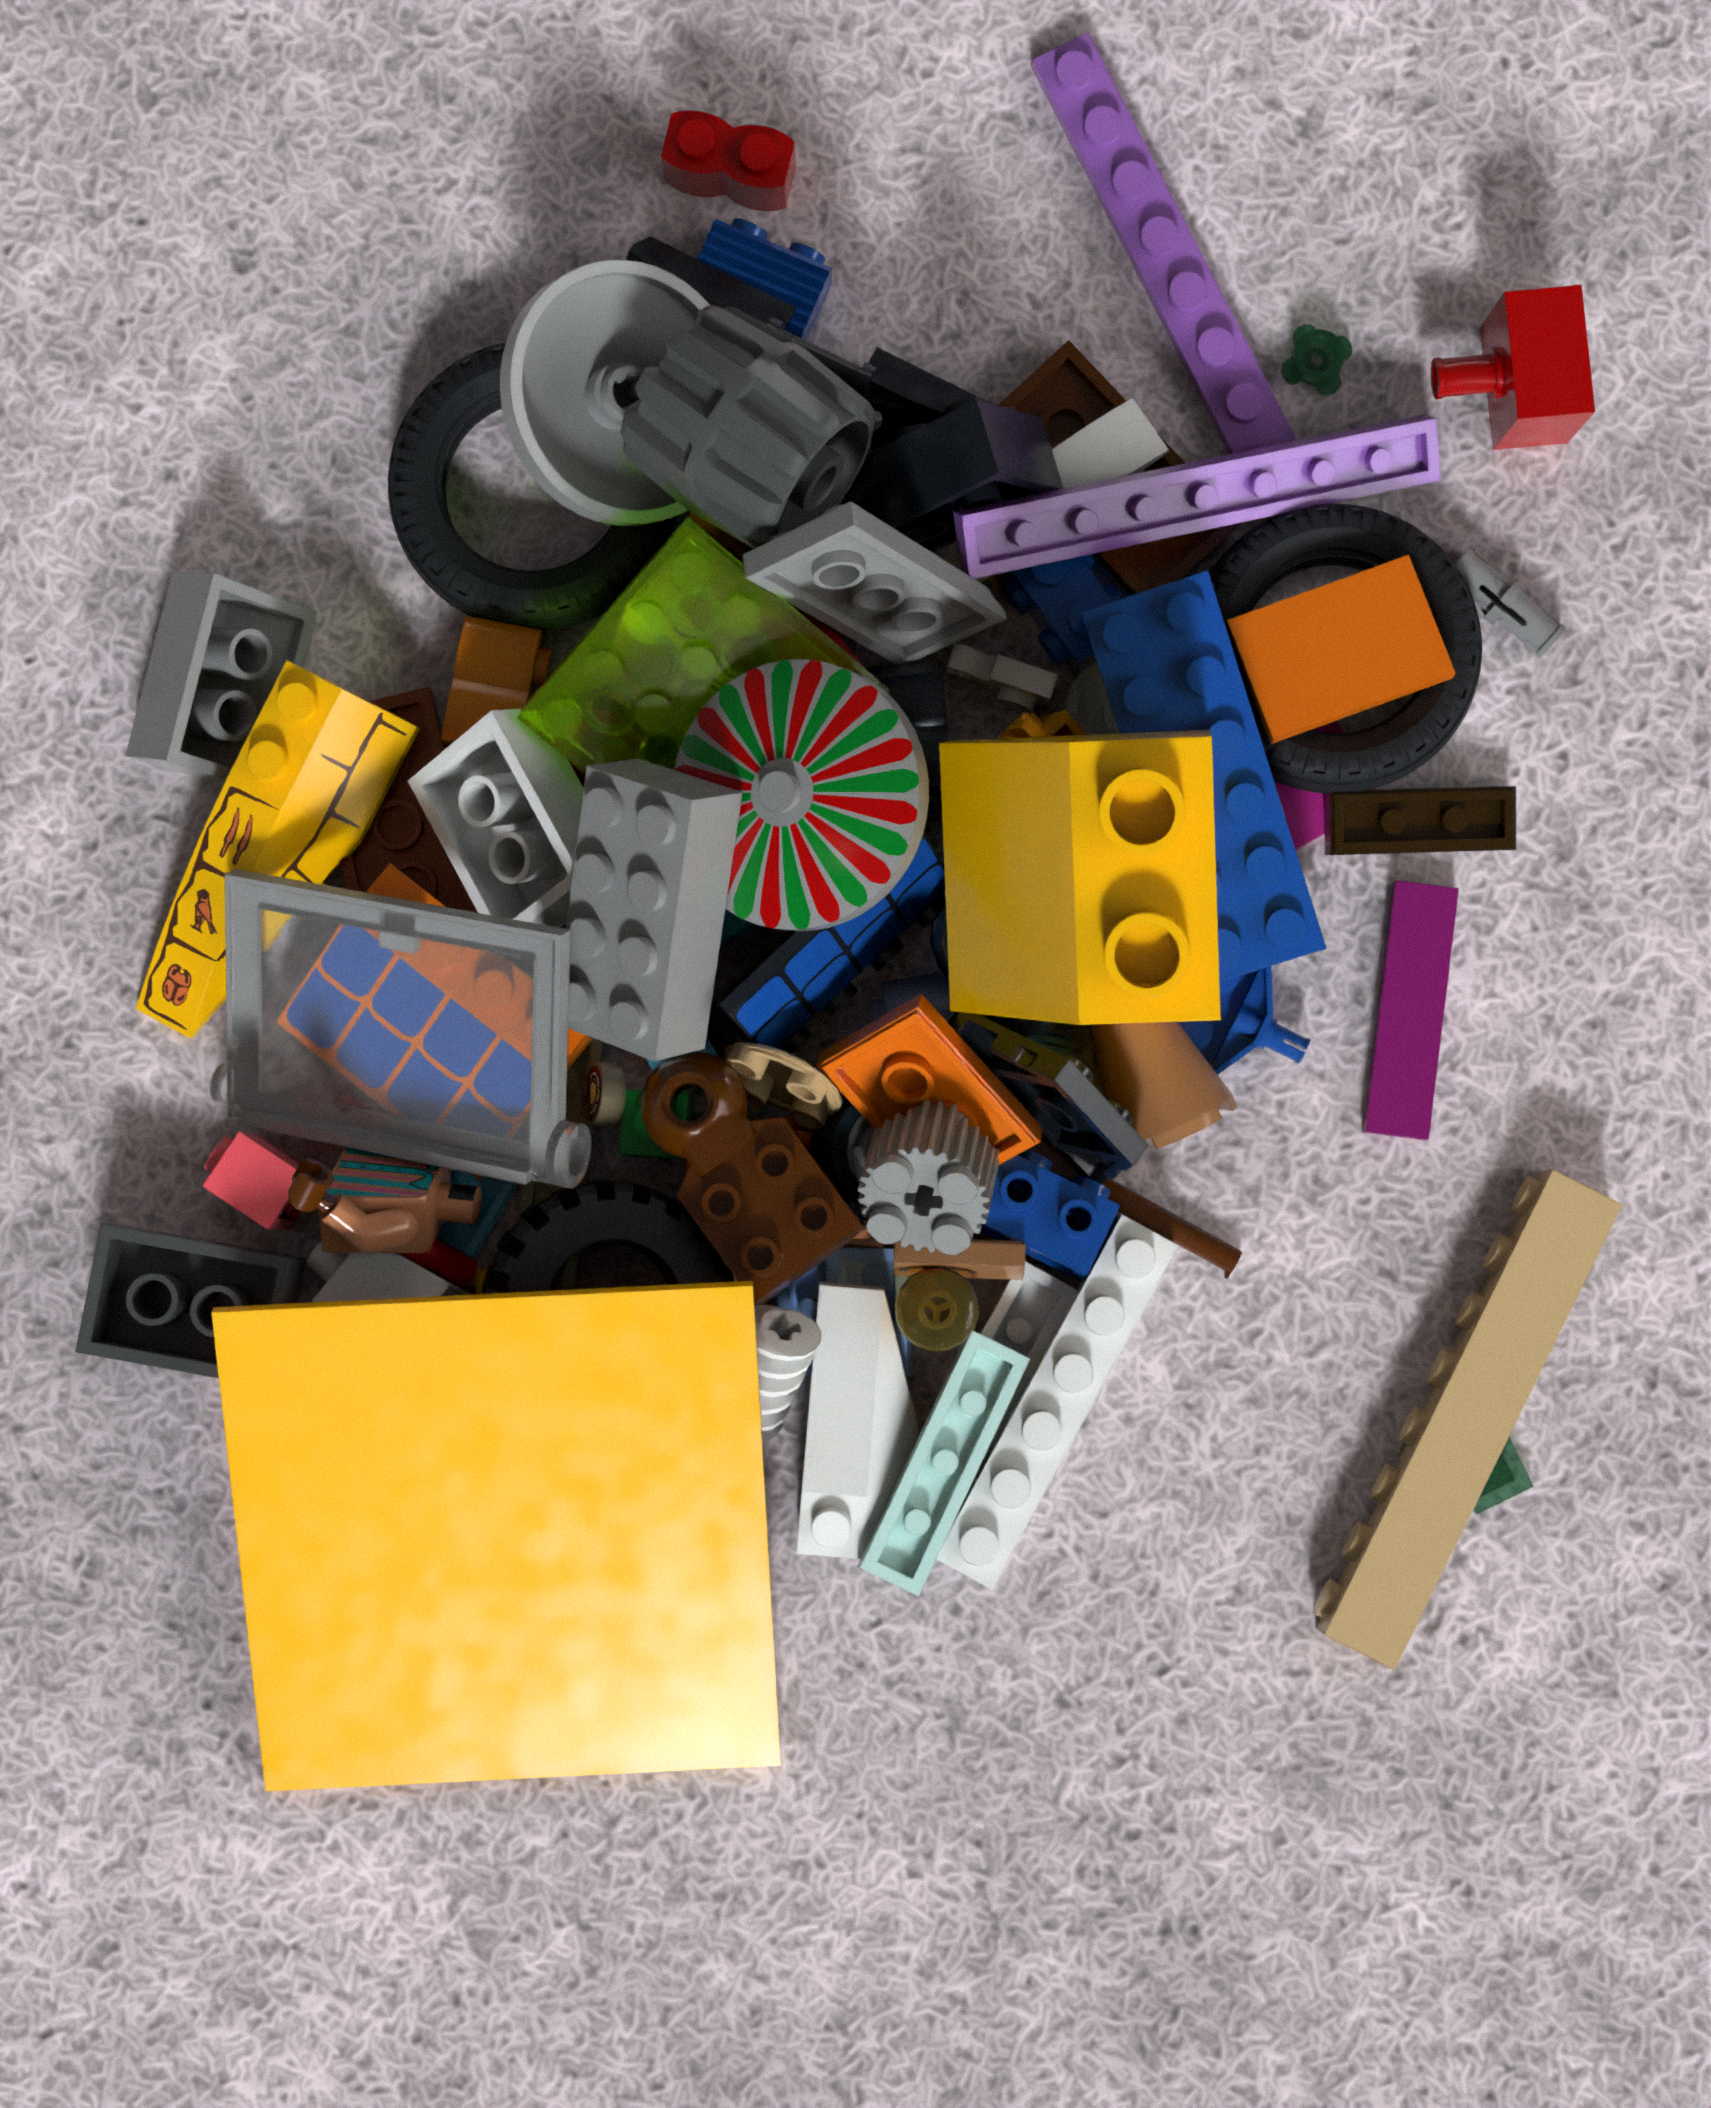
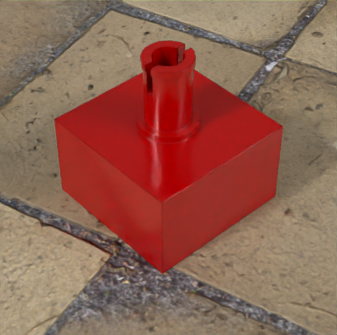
[1431,285,1595,450]

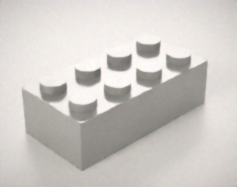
[565,759,743,1062]

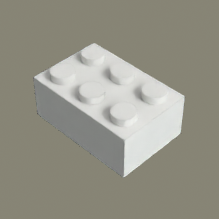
[408,707,584,928]

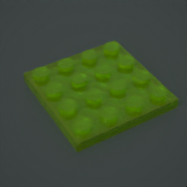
[517,517,889,774]

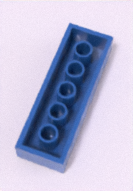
[1081,570,1327,982]

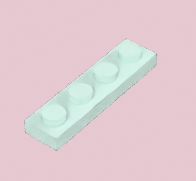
[857,1330,1030,1596]

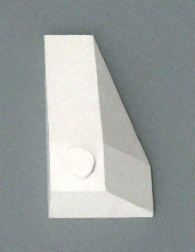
[796,1282,920,1559]

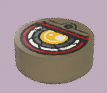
[582,1061,626,1127]

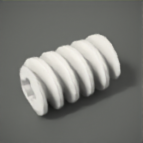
[754,1305,821,1444]

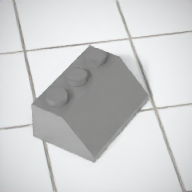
[125,572,317,783]

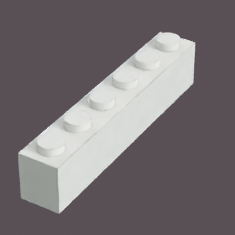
[937,1215,1179,1590]

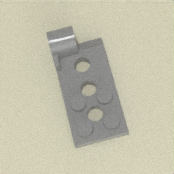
[743,501,1006,665]

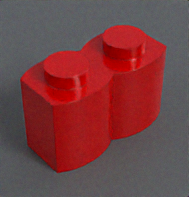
[661,110,796,211]

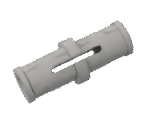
[1455,546,1567,659]

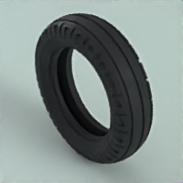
[388,342,676,631]
[1209,504,1482,794]

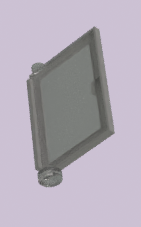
[210,869,591,1189]

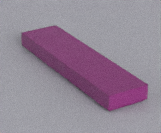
[1362,880,1459,1141]

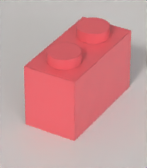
[202,1131,302,1231]

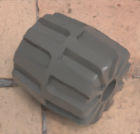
[620,305,876,549]

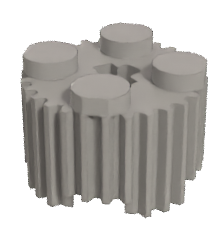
[858,1100,999,1255]

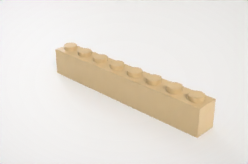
[1313,1170,1623,1671]

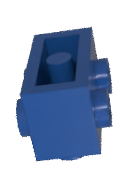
[1000,554,1123,677]
[980,1149,1120,1282]

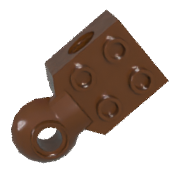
[640,1051,867,1305]

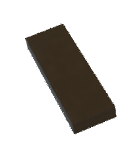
[1324,786,1516,855]

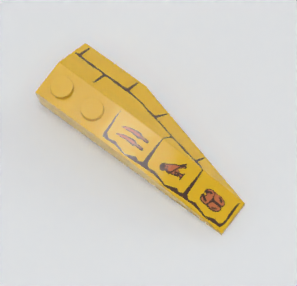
[135,660,420,1038]

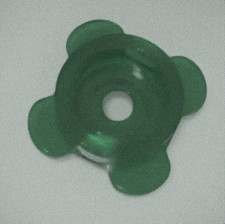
[1281,324,1352,396]

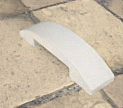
[933,398,1169,585]

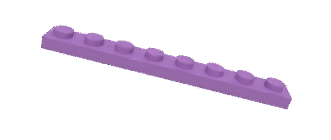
[1031,32,1297,454]
[953,414,1441,579]

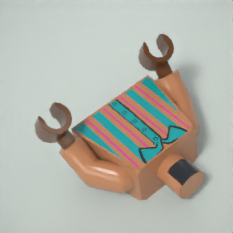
[288,1080,482,1254]

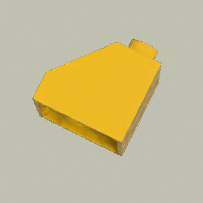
[939,730,1221,1025]

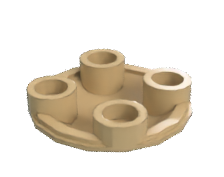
[722,1042,843,1130]

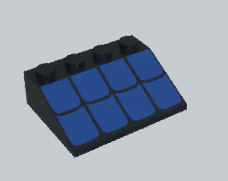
[713,832,946,1054]

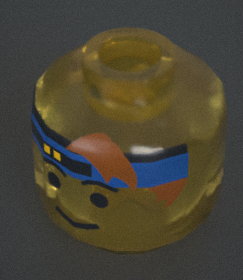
[895,1267,979,1352]

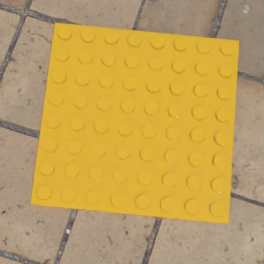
[211,1281,781,1791]

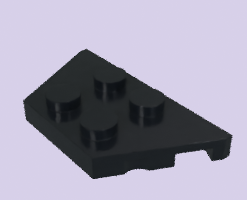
[948,1011,1149,1185]

